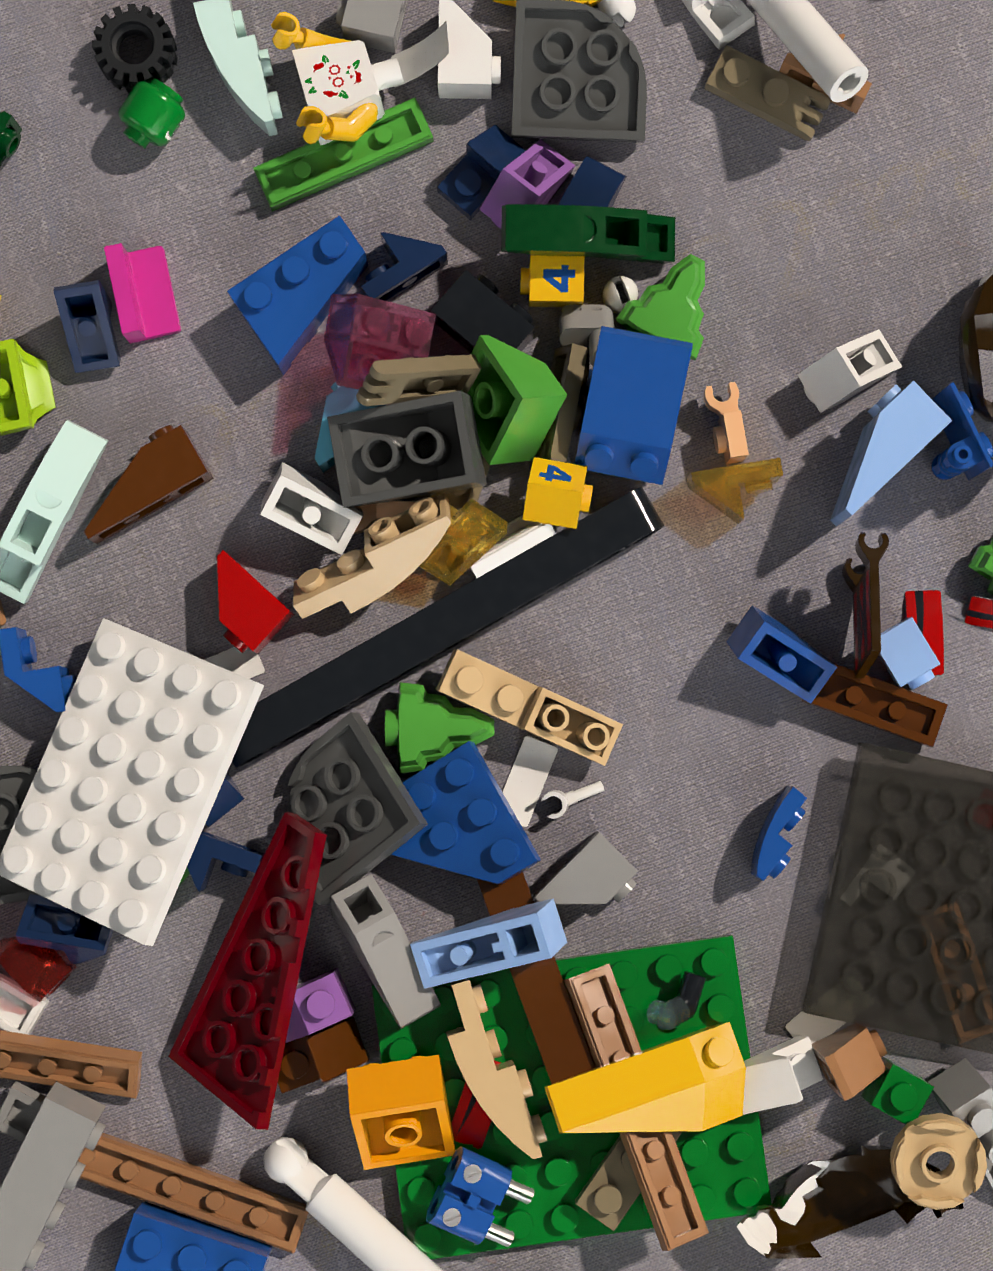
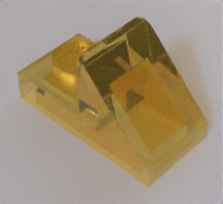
[686,458,783,524]
[419,498,508,586]

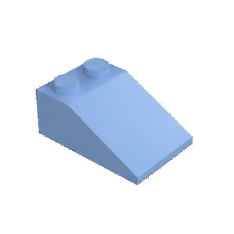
[830,380,952,527]

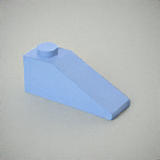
[410,898,567,989]

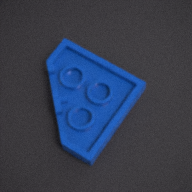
[391,741,541,884]

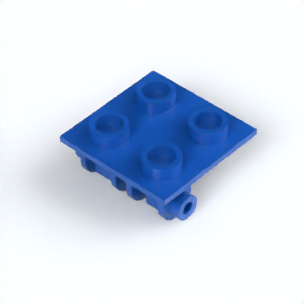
[931,382,993,481]

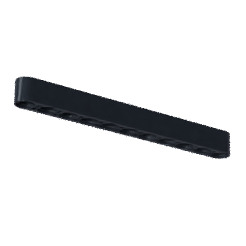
[232,487,664,768]

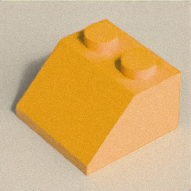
[347,1054,455,1170]

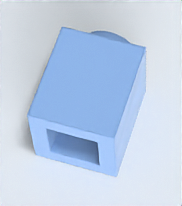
[878,617,940,690]

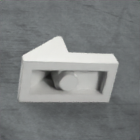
[743,1035,823,1115]

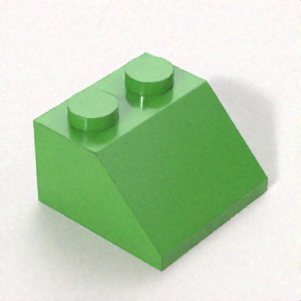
[467,335,567,465]

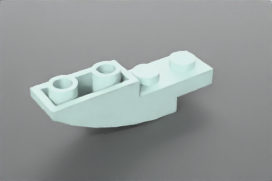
[193,0,283,136]
[0,420,108,604]

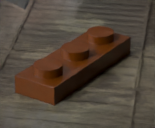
[802,664,948,747]

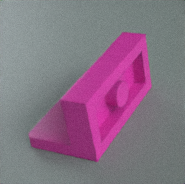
[104,243,181,344]

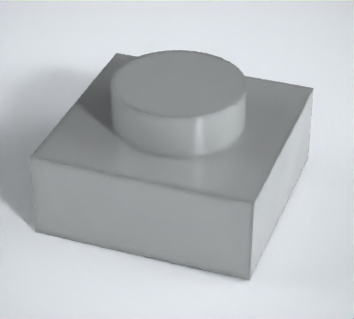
[0,1081,46,1142]

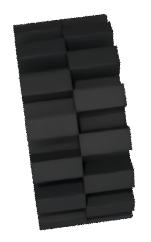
[92,4,178,93]

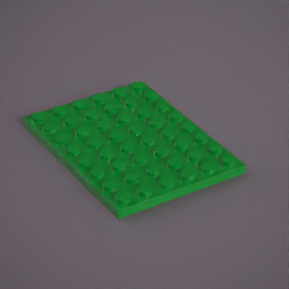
[372,934,772,1259]

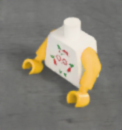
[271,12,404,146]

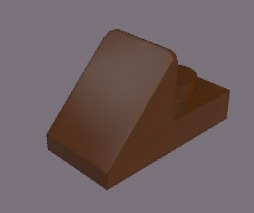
[278,1017,369,1094]

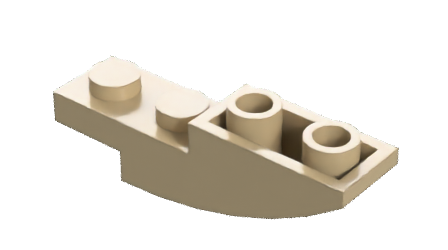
[293,492,451,619]
[436,649,623,766]
[446,978,547,1159]

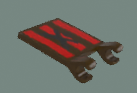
[842,532,889,679]

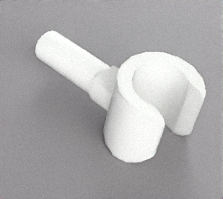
[541,781,605,819]

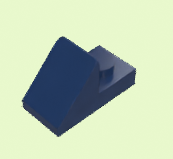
[437,125,526,221]
[361,232,448,311]
[53,280,121,373]
[187,830,265,892]
[15,894,113,964]

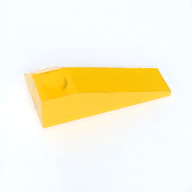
[544,1022,746,1133]

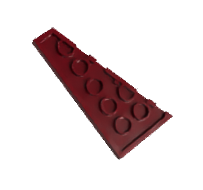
[168,812,327,1130]

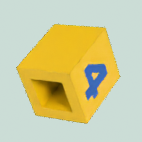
[520,255,585,307]
[522,457,593,529]

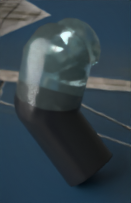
[647,971,706,1030]

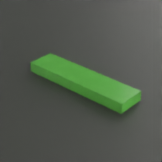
[253,97,434,212]

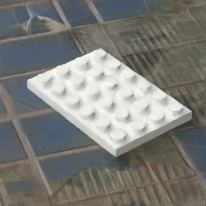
[0,618,264,946]

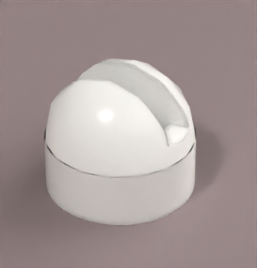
[597,0,636,27]
[602,276,639,314]

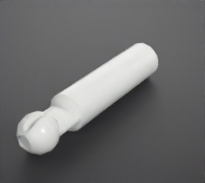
[747,0,868,103]
[263,1137,443,1271]

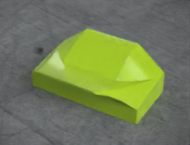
[0,339,56,436]

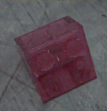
[324,294,436,390]

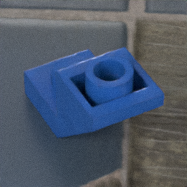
[0,627,77,713]

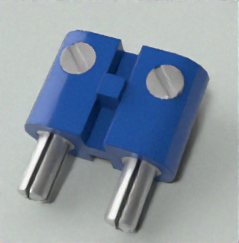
[426,1146,535,1247]

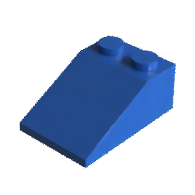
[574,326,693,485]

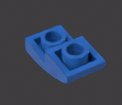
[751,786,807,881]

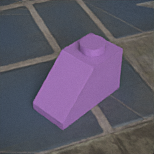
[480,139,575,229]
[286,967,356,1043]

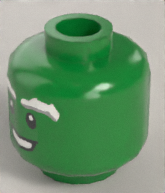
[118,78,185,149]

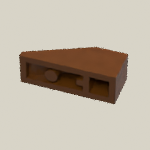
[84,425,214,544]

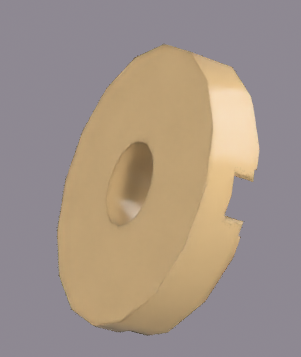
[890,1113,987,1210]

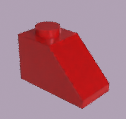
[217,550,295,654]

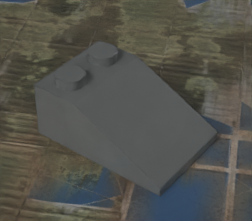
[327,391,487,508]

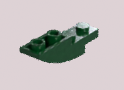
[501,204,676,264]

